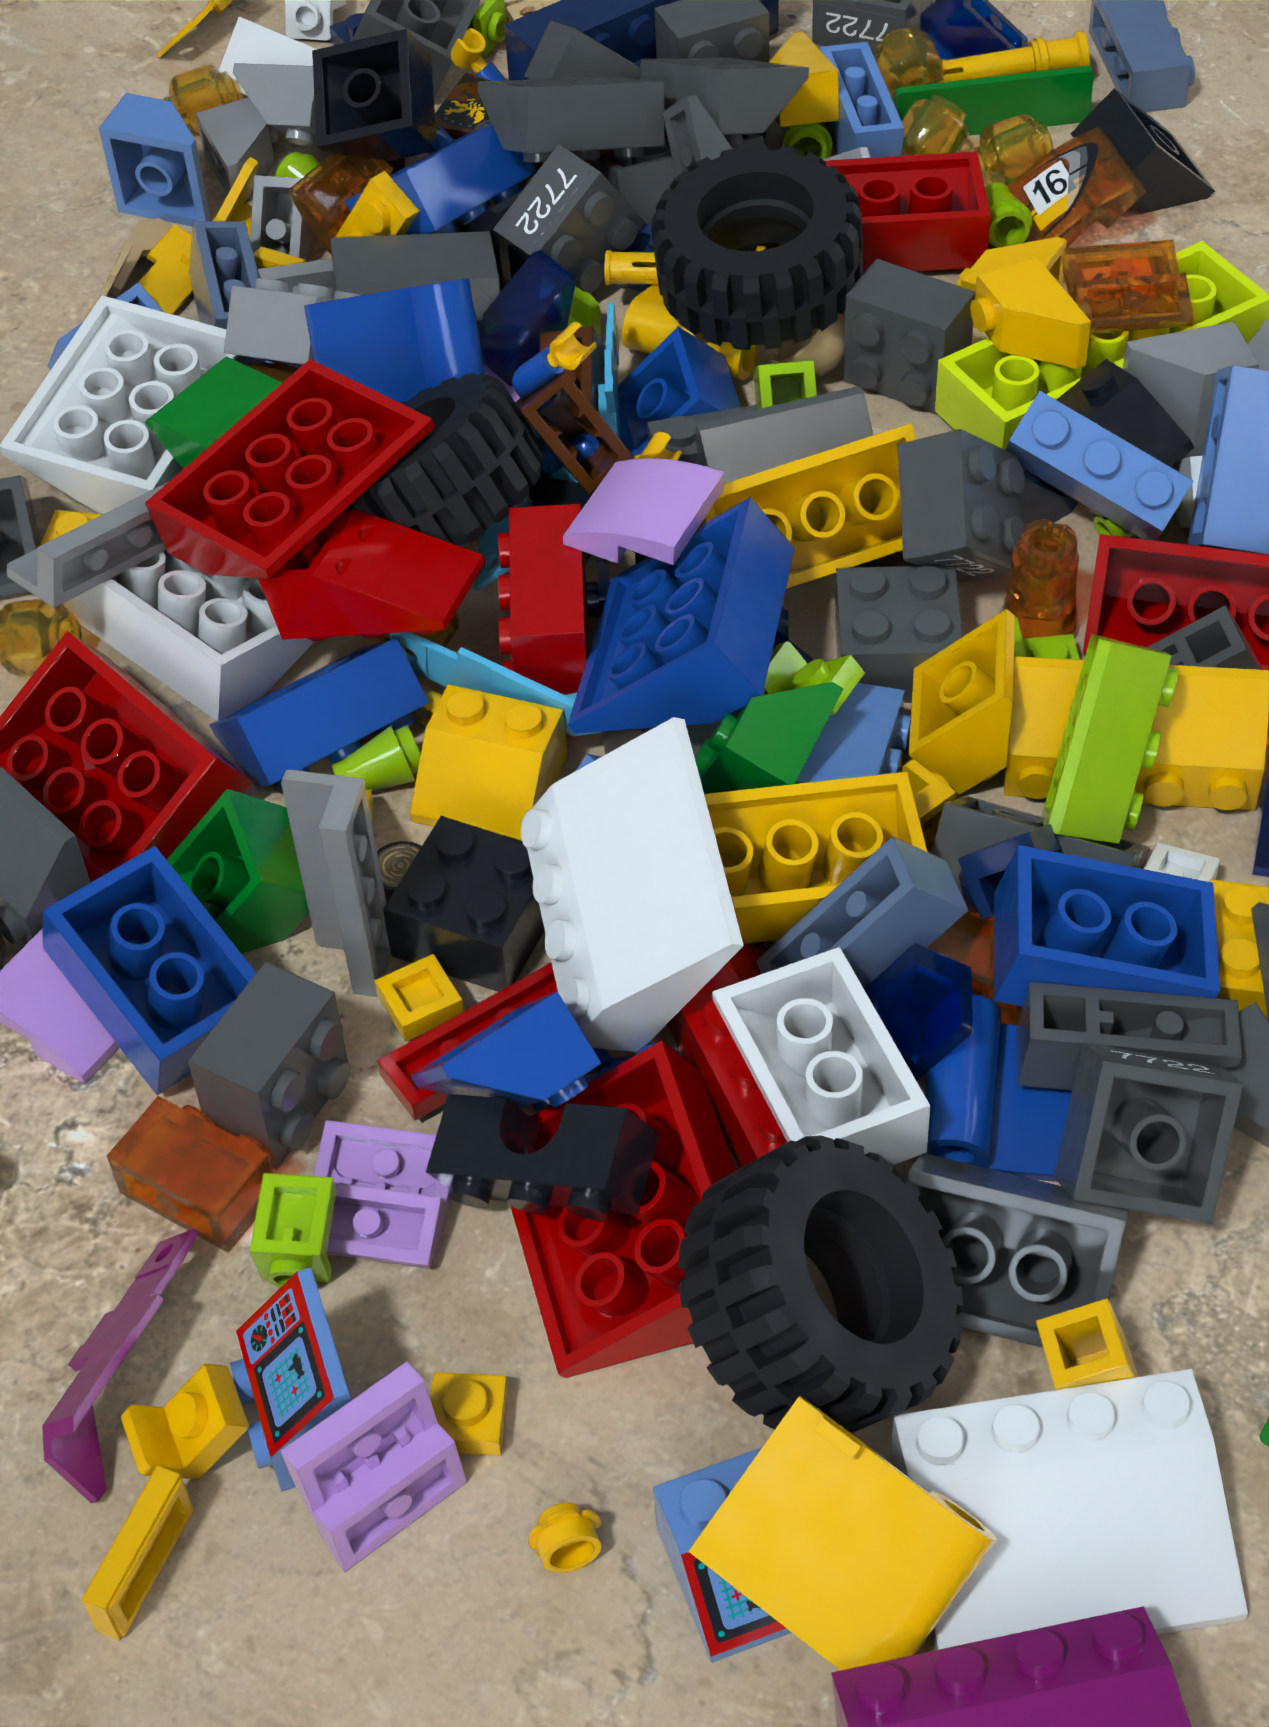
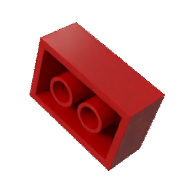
[498,504,589,695]

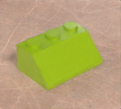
[1041,634,1178,844]

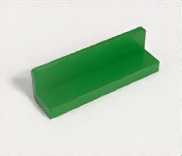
[892,66,1094,143]

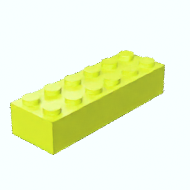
[935,241,1269,450]

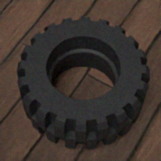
[651,145,864,350]
[345,373,544,547]
[678,1135,963,1433]

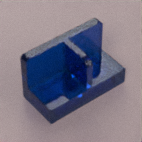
[864,943,973,1081]

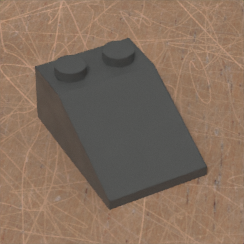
[352,0,480,98]

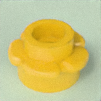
[528,1502,601,1573]

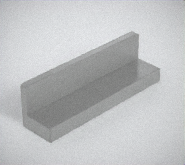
[7,482,168,608]
[281,770,392,997]

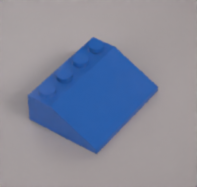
[568,497,794,734]

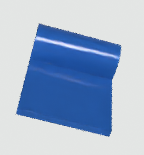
[304,278,485,403]
[925,993,1072,1182]

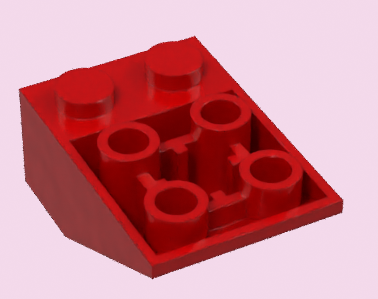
[258,509,485,641]

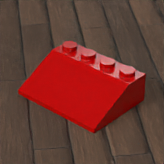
[145,359,435,579]
[0,631,254,882]
[510,1040,736,1378]

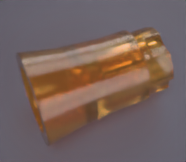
[999,519,1080,639]

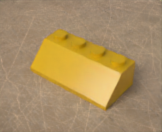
[699,423,917,589]
[1004,656,1269,811]
[704,772,927,944]

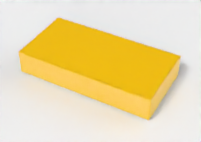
[81,1465,194,1641]

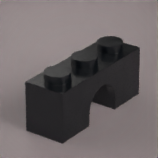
[426,1094,659,1221]

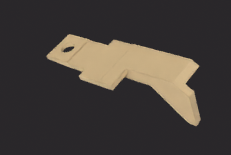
[83,218,173,322]

